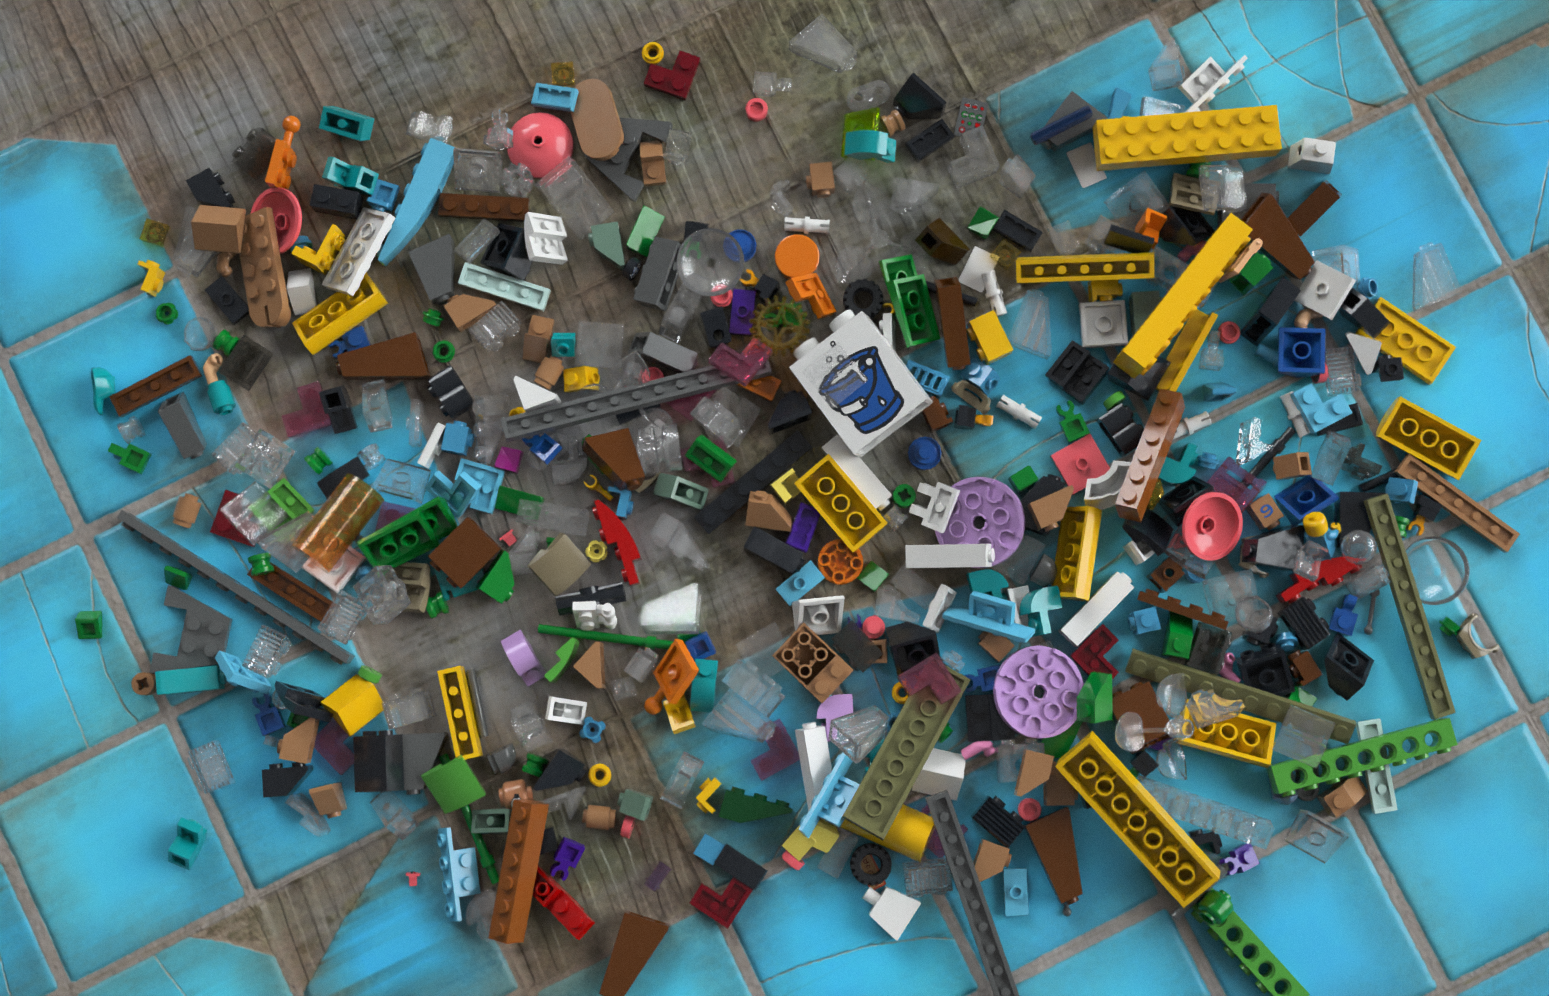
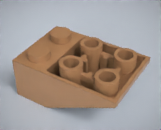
[772,623,853,703]

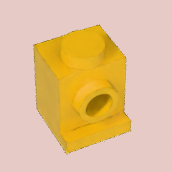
[1088,280,1123,302]

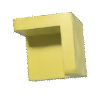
[771,468,801,504]
[811,818,840,853]
[782,825,816,861]

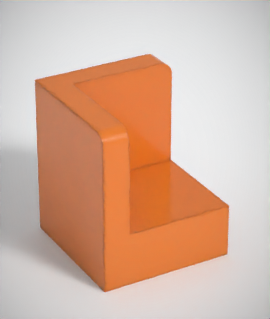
[1135,208,1167,249]

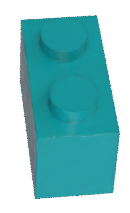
[319,106,375,141]

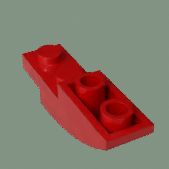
[592,500,642,586]
[1275,556,1367,604]
[533,865,595,940]

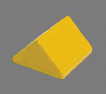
[320,674,386,737]

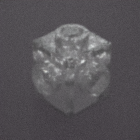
[500,163,534,198]

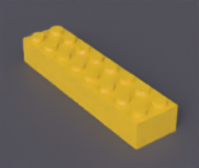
[1092,105,1282,171]
[1113,213,1253,379]
[1055,731,1220,908]

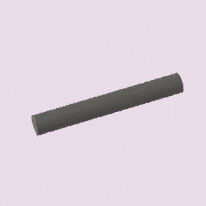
[466,669,489,738]
[1171,866,1228,921]

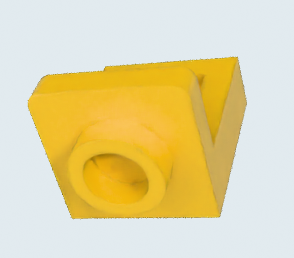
[137,259,166,297]
[563,366,600,393]
[663,695,696,734]
[696,777,722,814]

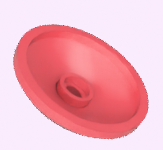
[507,112,574,179]
[250,187,302,254]
[1182,492,1243,561]

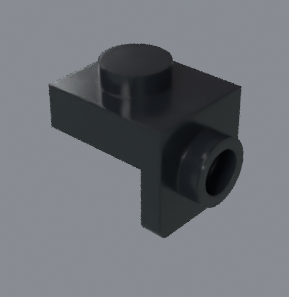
[1372,355,1404,382]
[1242,615,1278,646]
[1188,828,1222,855]

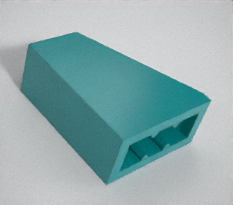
[155,666,227,695]

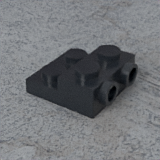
[1235,643,1295,696]
[965,694,1018,742]

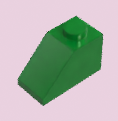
[475,550,515,604]
[1161,611,1193,659]
[1077,672,1113,723]

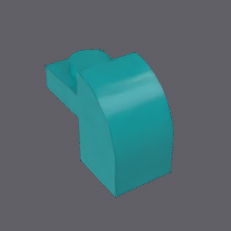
[844,130,896,163]
[322,157,379,195]
[1157,442,1198,486]
[966,569,1009,600]
[1019,586,1062,637]
[690,658,718,713]
[168,817,207,870]

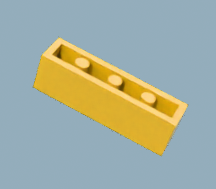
[437,666,483,760]

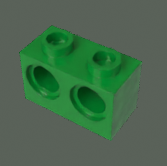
[1228,252,1273,295]

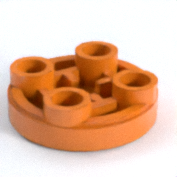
[775,234,820,279]
[818,539,863,585]

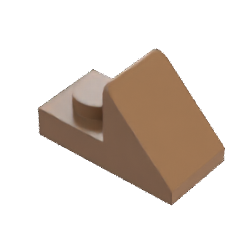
[640,140,667,187]
[523,315,555,363]

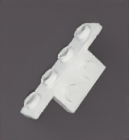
[1178,55,1248,113]

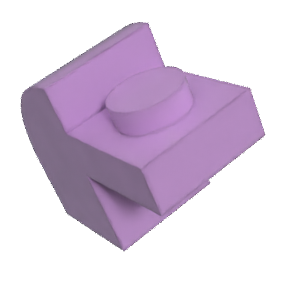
[501,630,547,686]
[816,694,853,742]

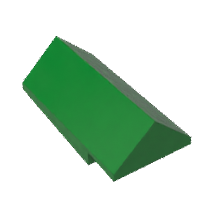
[878,254,940,348]
[357,496,458,575]

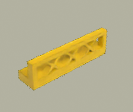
[1156,309,1218,392]

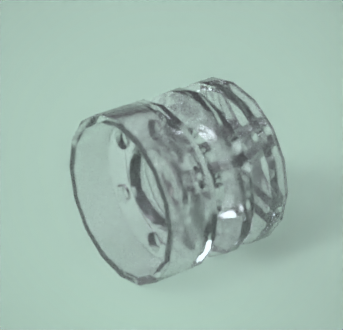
[636,423,683,475]

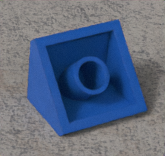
[1278,327,1325,378]
[1274,473,1339,525]

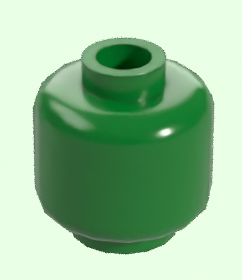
[1198,890,1234,925]

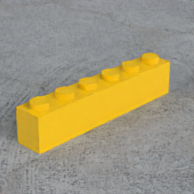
[1016,252,1155,283]

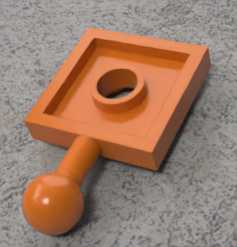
[265,116,301,189]
[644,639,699,715]

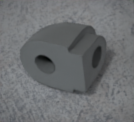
[1030,553,1057,587]
[486,743,516,774]

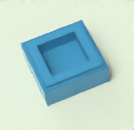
[693,833,725,865]

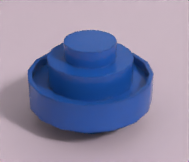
[724,229,757,263]
[908,437,942,470]

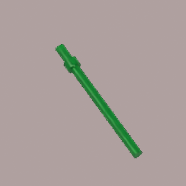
[538,624,673,650]
[439,754,499,885]

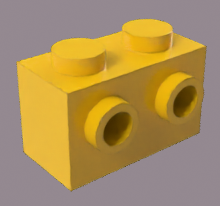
[966,310,1013,365]

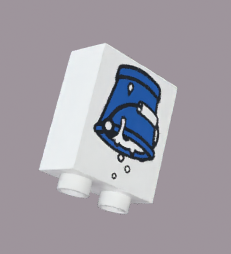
[789,310,933,457]

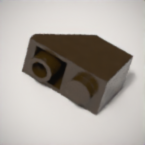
[915,217,970,265]

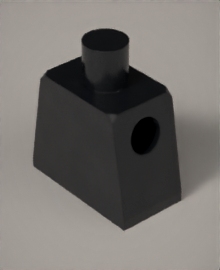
[700,306,732,360]

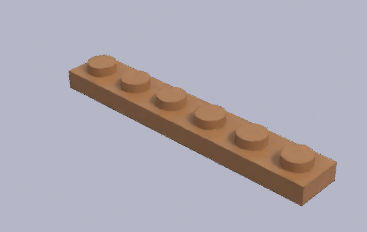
[1394,454,1520,553]

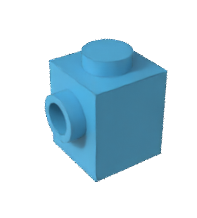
[441,421,474,456]
[1128,607,1161,635]

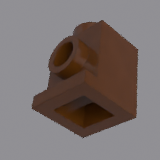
[921,396,953,433]
[1146,557,1185,593]
[1287,649,1323,686]

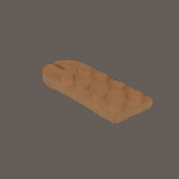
[239,207,291,328]

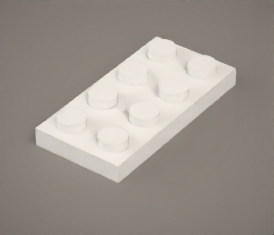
[322,207,395,296]

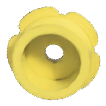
[585,540,608,563]

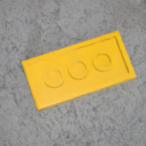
[1355,297,1456,385]

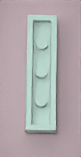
[458,262,551,312]
[1356,718,1398,814]

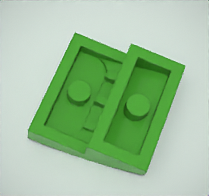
[249,478,315,544]
[544,637,580,683]
[421,755,486,814]

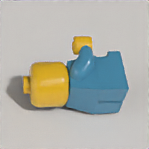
[1303,512,1341,559]

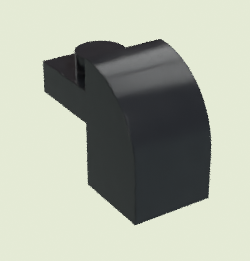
[319,385,358,434]

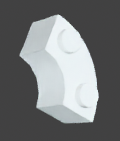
[1084,461,1131,510]

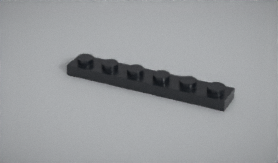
[694,430,812,535]

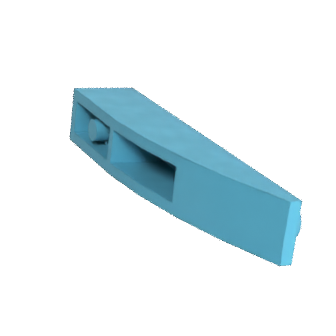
[377,138,459,266]

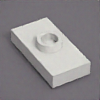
[417,423,446,469]
[922,584,957,633]

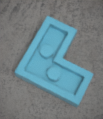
[1290,383,1352,434]
[454,458,506,515]
[425,471,481,518]
[215,650,272,694]

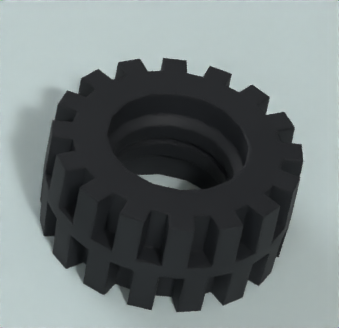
[843,278,884,319]
[850,843,892,886]

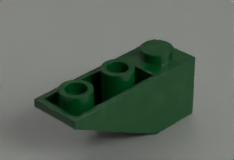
[718,786,793,823]

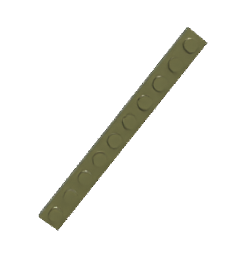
[1364,494,1456,720]
[1125,649,1356,744]

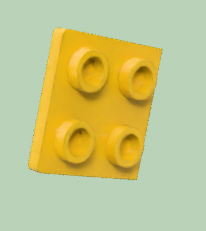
[291,224,346,275]

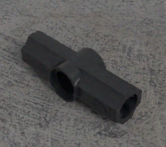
[555,582,627,616]

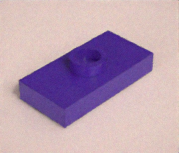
[729,289,756,336]
[785,502,820,553]

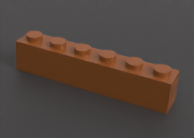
[1115,389,1185,522]
[488,799,549,944]

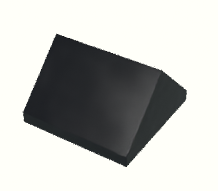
[1157,476,1214,527]

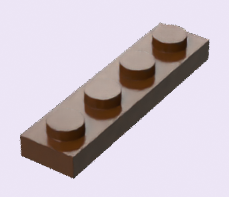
[438,193,530,222]
[110,355,202,418]
[247,562,337,623]
[1137,588,1229,630]

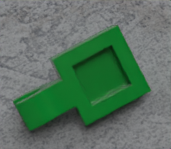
[108,443,152,474]

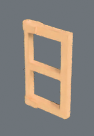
[1218,238,1263,283]

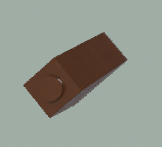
[1288,180,1342,237]
[582,428,645,491]

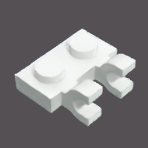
[909,482,960,533]

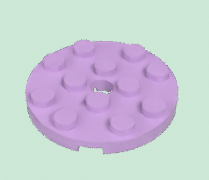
[935,477,1025,568]
[993,646,1084,738]

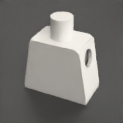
[1288,138,1336,174]
[862,886,921,941]

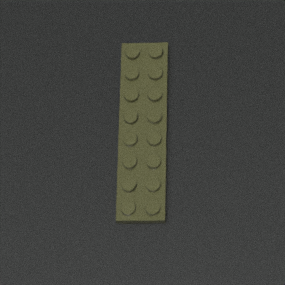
[842,657,971,841]

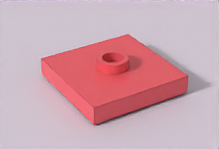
[1050,434,1110,495]

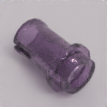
[644,861,672,892]

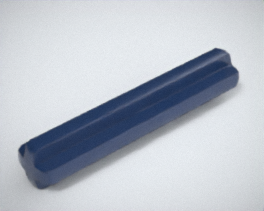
[1030,106,1093,145]

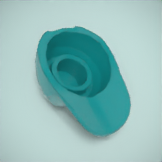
[91,367,115,415]

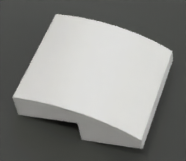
[524,212,568,265]

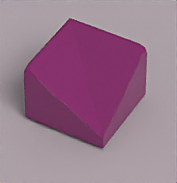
[494,446,524,474]

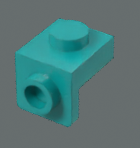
[551,333,576,357]

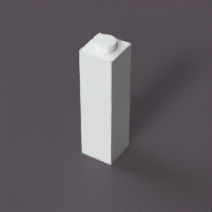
[821,434,892,511]
[905,544,995,568]
[1058,572,1134,647]
[795,722,832,811]

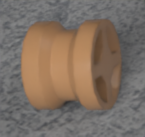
[879,109,905,137]
[131,672,157,695]

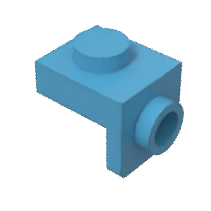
[367,179,400,213]
[960,357,1000,395]
[1385,477,1418,504]
[608,484,634,519]

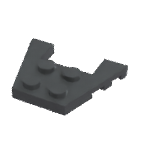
[584,117,673,202]
[149,585,232,673]

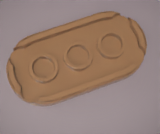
[571,79,624,161]

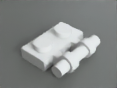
[573,601,617,631]

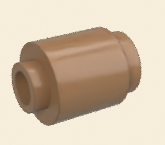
[534,355,564,390]
[172,493,202,528]
[582,805,617,830]

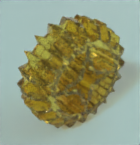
[749,296,810,357]

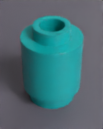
[207,380,236,415]

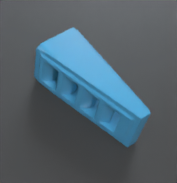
[1107,88,1132,119]
[906,360,950,399]
[1202,382,1236,402]

